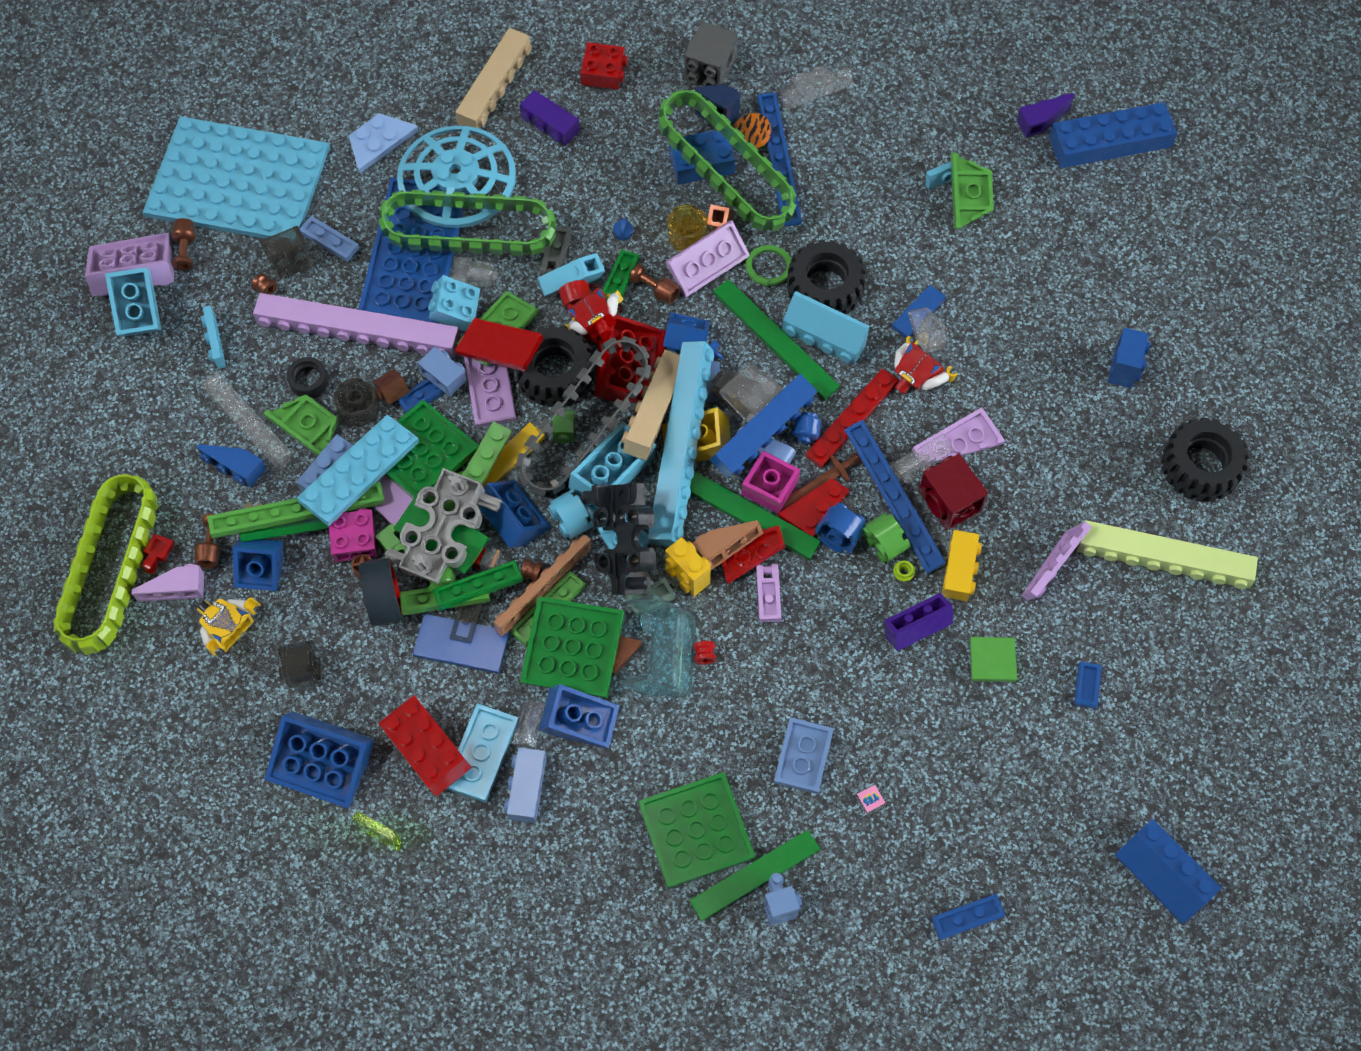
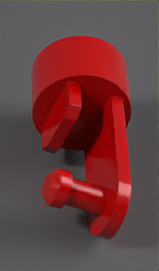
[559,280,599,346]

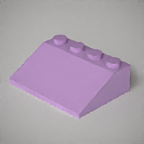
[85,232,174,297]

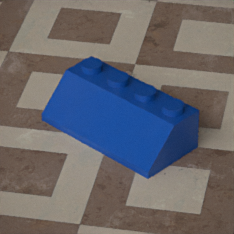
[1115,818,1222,925]

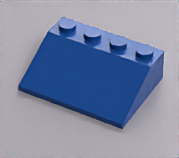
[264,711,375,808]

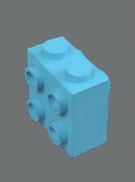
[428,275,480,332]

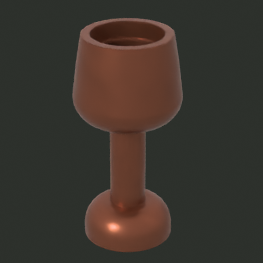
[171,218,196,270]
[629,264,680,305]
[194,513,221,569]

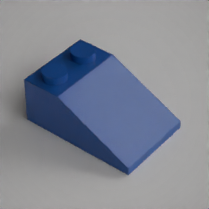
[538,684,620,748]

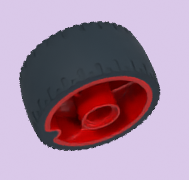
[358,558,403,626]

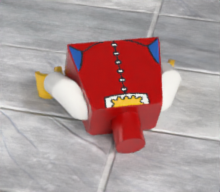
[565,287,623,339]
[894,336,958,395]

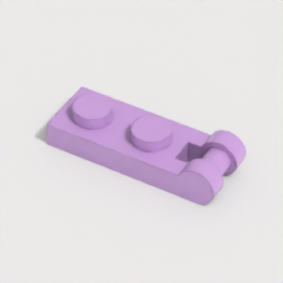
[756,564,781,622]

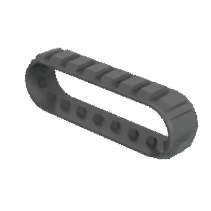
[515,336,652,497]

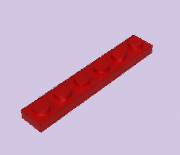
[805,368,899,469]

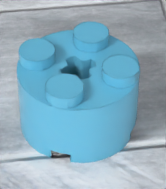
[548,489,593,539]

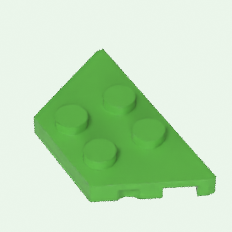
[950,153,994,230]
[264,395,338,456]

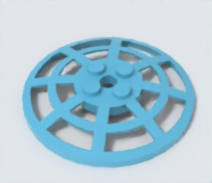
[397,126,516,228]

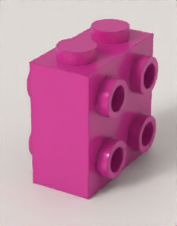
[329,509,378,563]

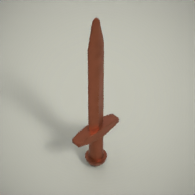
[782,452,862,509]

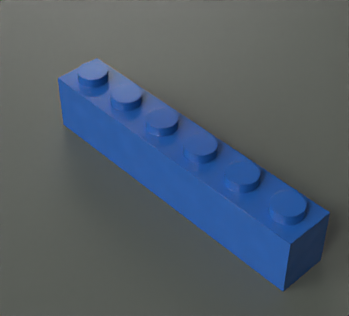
[710,373,818,478]

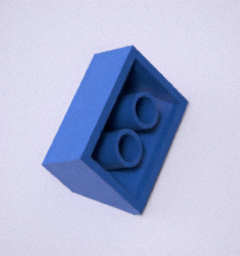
[478,480,551,548]

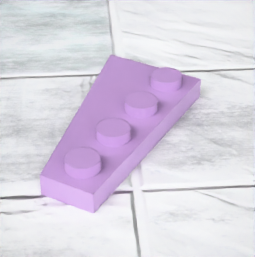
[912,407,1005,467]
[1021,521,1092,601]

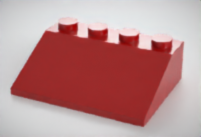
[594,315,666,403]

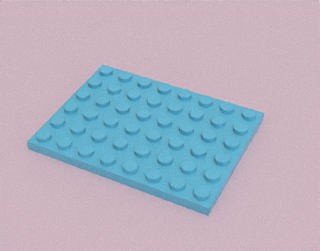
[143,116,330,244]

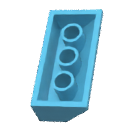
[782,291,869,365]

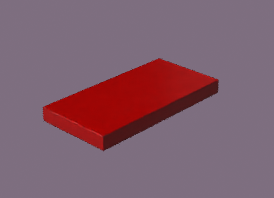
[455,318,544,371]

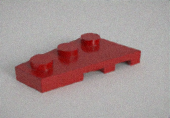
[777,478,849,537]
[722,525,785,584]

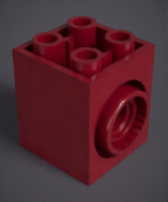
[918,453,989,531]

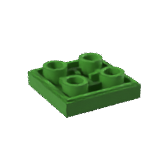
[970,637,1017,682]

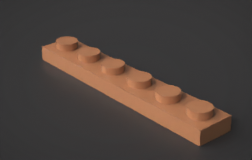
[494,535,591,637]

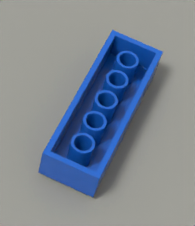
[1049,102,1177,169]

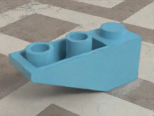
[537,253,605,297]

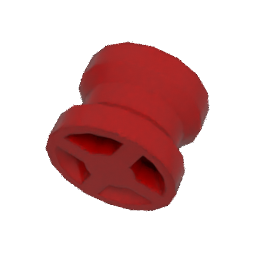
[693,641,716,665]

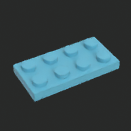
[447,704,519,803]

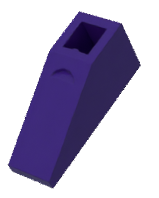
[1016,93,1075,138]

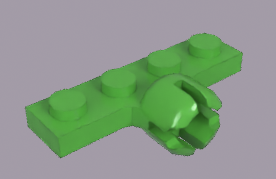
[400,567,490,615]

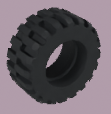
[787,240,866,315]
[515,325,594,407]
[1161,417,1249,502]

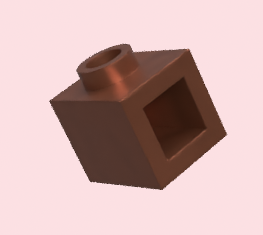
[707,205,736,230]
[373,369,410,405]

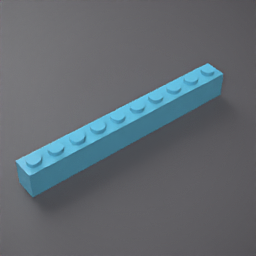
[648,341,714,547]

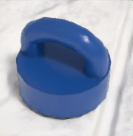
[613,218,633,240]
[709,340,723,360]

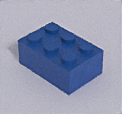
[669,130,735,185]

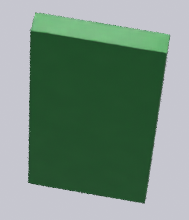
[393,492,489,575]

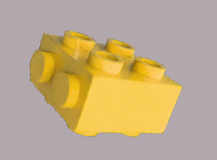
[665,537,711,597]

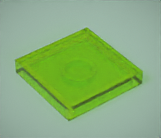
[352,811,402,851]

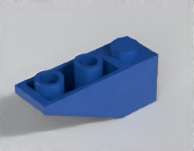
[196,444,266,488]

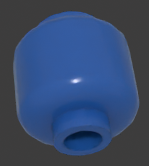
[792,412,822,444]

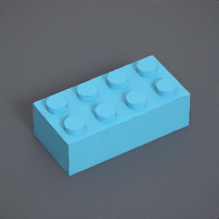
[568,422,656,508]

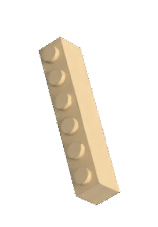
[455,28,532,129]
[621,350,680,461]

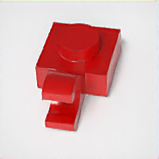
[142,534,175,575]

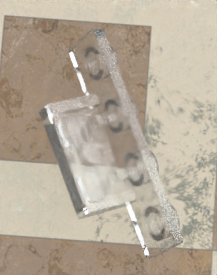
[781,66,854,110]
[872,434,954,492]

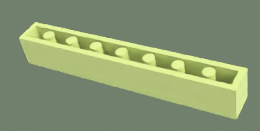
[1077,520,1258,589]

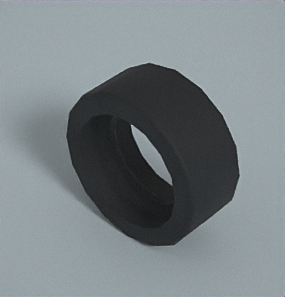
[287,357,329,398]

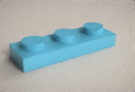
[201,305,226,369]

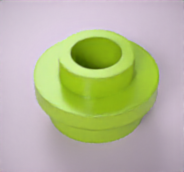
[893,561,915,582]

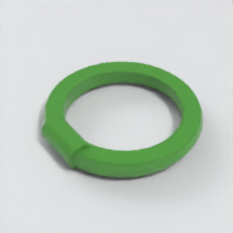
[745,245,791,287]

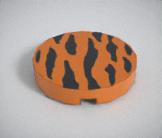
[733,113,772,148]

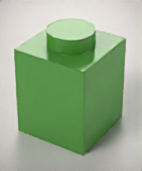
[552,410,575,444]

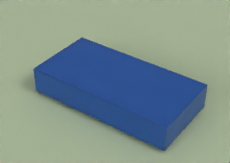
[1074,661,1102,709]

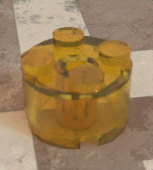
[667,204,707,251]

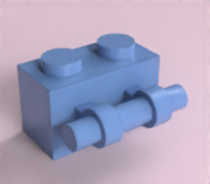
[763,873,802,926]

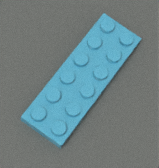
[297,415,419,526]

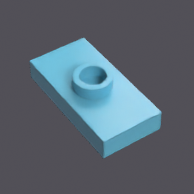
[925,162,952,190]

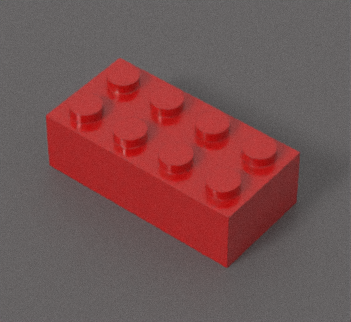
[378,695,472,797]

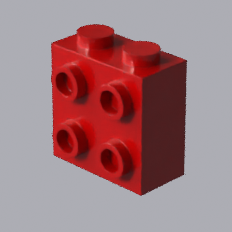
[580,42,628,90]

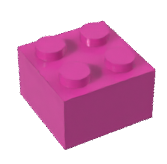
[741,451,800,513]

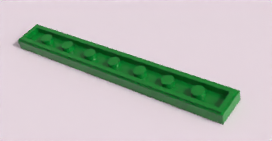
[713,279,840,401]
[690,471,821,561]

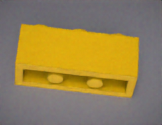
[942,530,982,601]

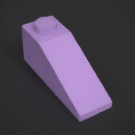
[132,564,204,602]

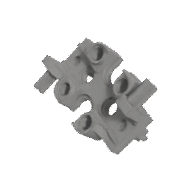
[384,468,502,584]

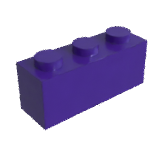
[519,90,580,146]
[884,592,953,651]

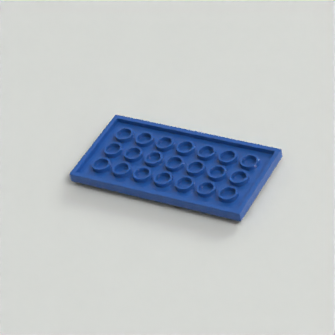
[358,177,469,324]

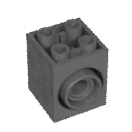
[684,21,738,86]

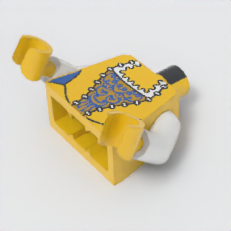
[197,598,261,656]

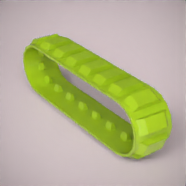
[53,474,158,655]

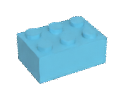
[105,267,162,337]

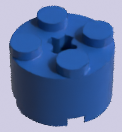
[815,503,866,554]

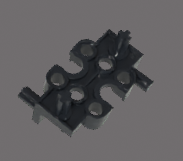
[580,483,656,595]

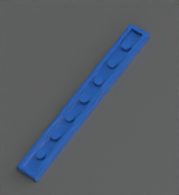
[757,92,802,227]
[845,419,947,575]

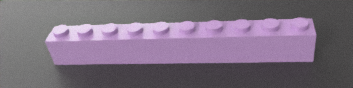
[253,293,460,358]

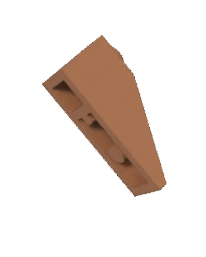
[692,520,763,570]

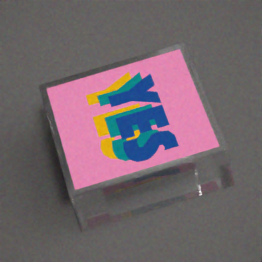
[855,784,887,816]

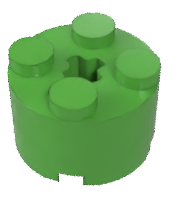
[862,512,910,563]

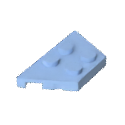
[349,113,418,174]

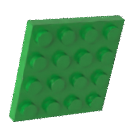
[385,400,479,499]
[520,596,625,698]
[638,772,755,889]

